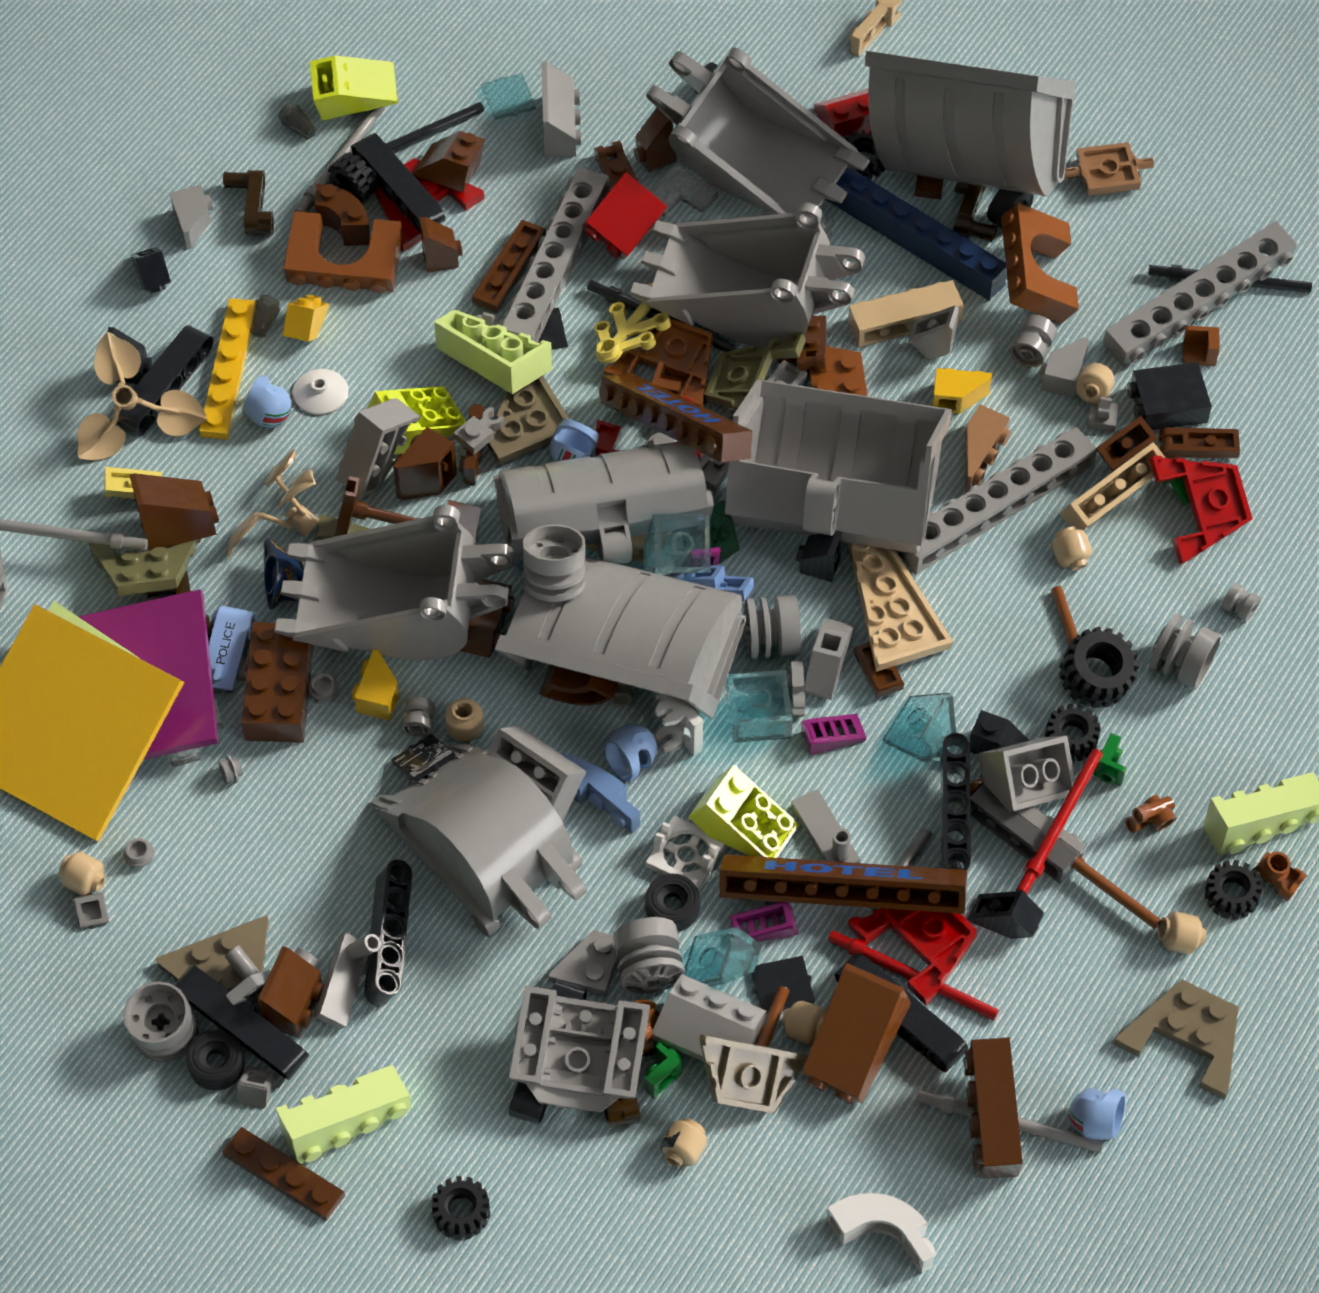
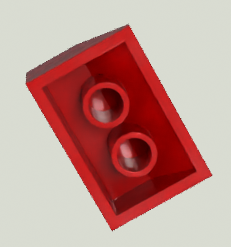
[813,89,871,139]

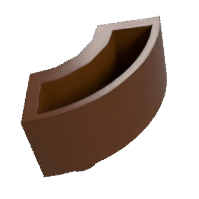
[315,184,371,246]
[460,579,515,658]
[539,665,618,706]

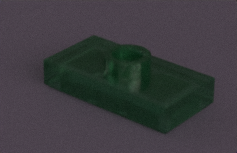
[706,500,740,564]

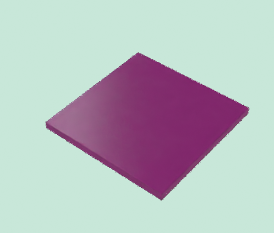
[78,589,218,760]

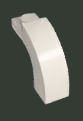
[826,1193,935,1274]

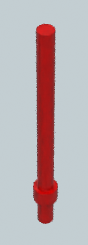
[1015,749,1103,894]
[828,930,1000,1021]

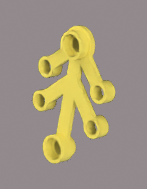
[594,282,671,363]

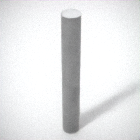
[897,828,932,866]

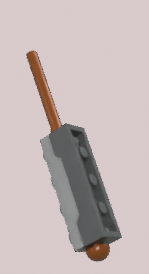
[970,779,1161,930]

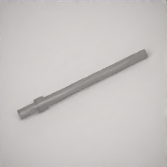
[294,107,385,212]
[0,519,148,550]
[916,1089,1103,1153]

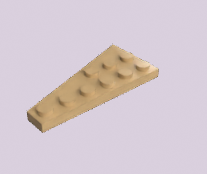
[848,542,953,672]

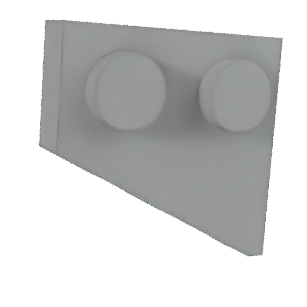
[548,930,618,996]

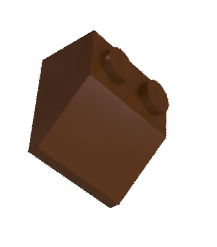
[413,131,485,192]
[258,946,324,1038]

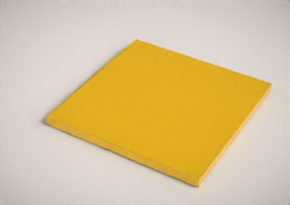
[0,604,184,841]

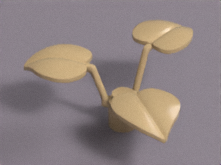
[77,332,206,461]
[227,449,319,558]

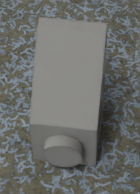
[170,185,213,249]
[908,305,959,361]
[1039,337,1089,398]

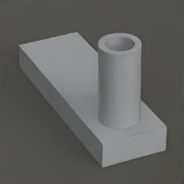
[791,789,861,863]
[314,932,381,1030]
[224,945,271,1005]

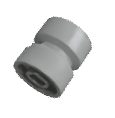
[1010,315,1057,367]

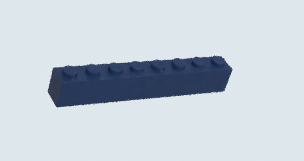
[825,167,1007,301]

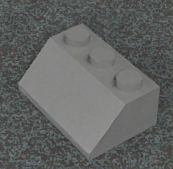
[541,62,581,157]
[978,735,1075,811]
[651,974,766,1062]

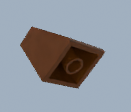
[129,473,219,551]

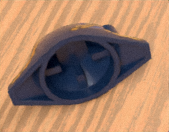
[264,538,304,610]

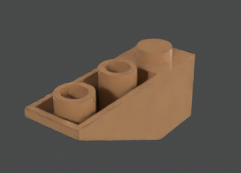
[965,404,1011,493]

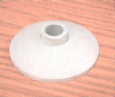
[293,369,348,416]

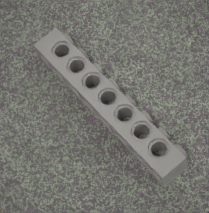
[499,167,609,342]
[1102,221,1297,366]
[896,427,1097,574]

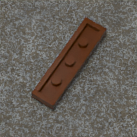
[472,220,546,312]
[222,1127,345,1221]

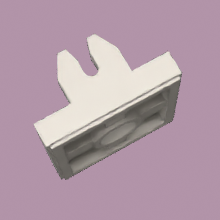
[655,693,703,756]
[646,815,727,892]

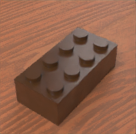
[242,622,314,743]
[963,1037,1023,1179]

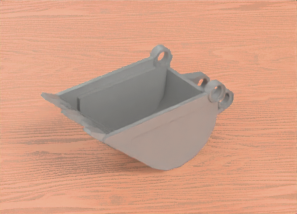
[646,47,870,229]
[629,203,865,348]
[274,505,514,660]
[370,743,587,937]

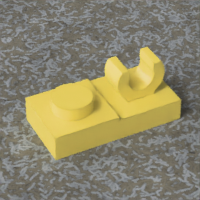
[104,467,162,500]

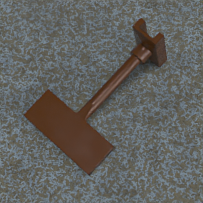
[334,476,481,540]

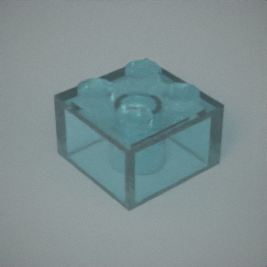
[726,670,793,743]

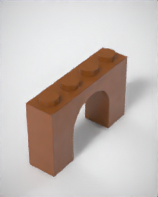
[1001,202,1079,323]
[284,211,403,293]

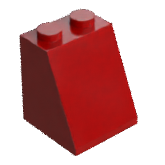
[582,172,668,260]

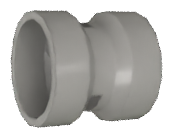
[1221,583,1261,622]
[402,697,436,737]

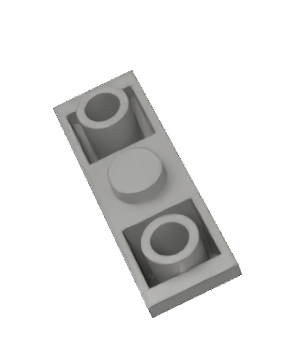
[804,619,855,700]

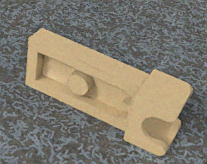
[849,0,902,57]

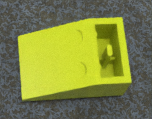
[310,56,398,121]
[366,386,466,454]
[688,765,800,858]

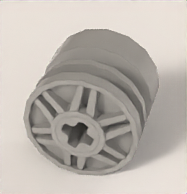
[523,524,585,602]
[743,594,801,659]
[1149,613,1222,690]
[613,917,685,994]
[123,981,198,1062]

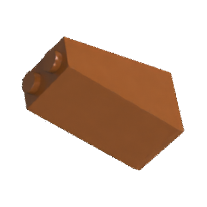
[802,963,911,1104]

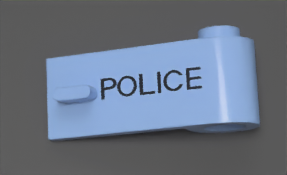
[209,606,257,692]

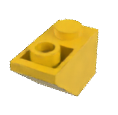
[283,295,329,342]
[933,368,992,414]
[352,649,399,721]

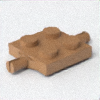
[1064,142,1154,196]

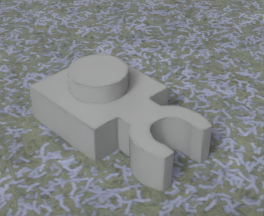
[454,407,504,455]
[785,661,805,717]

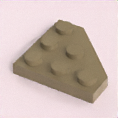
[487,376,569,465]

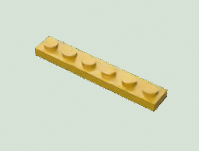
[199,298,257,440]

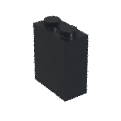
[1127,362,1212,430]

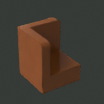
[1182,326,1220,366]
[652,360,686,396]

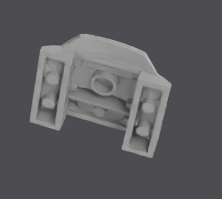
[509,986,650,1112]

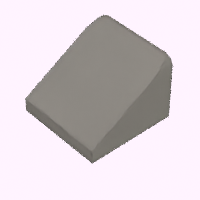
[73,892,109,929]
[236,1066,277,1108]

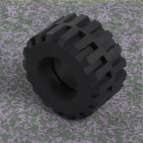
[1059,627,1139,708]

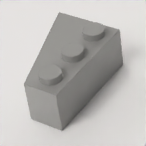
[336,398,420,498]
[488,725,586,822]

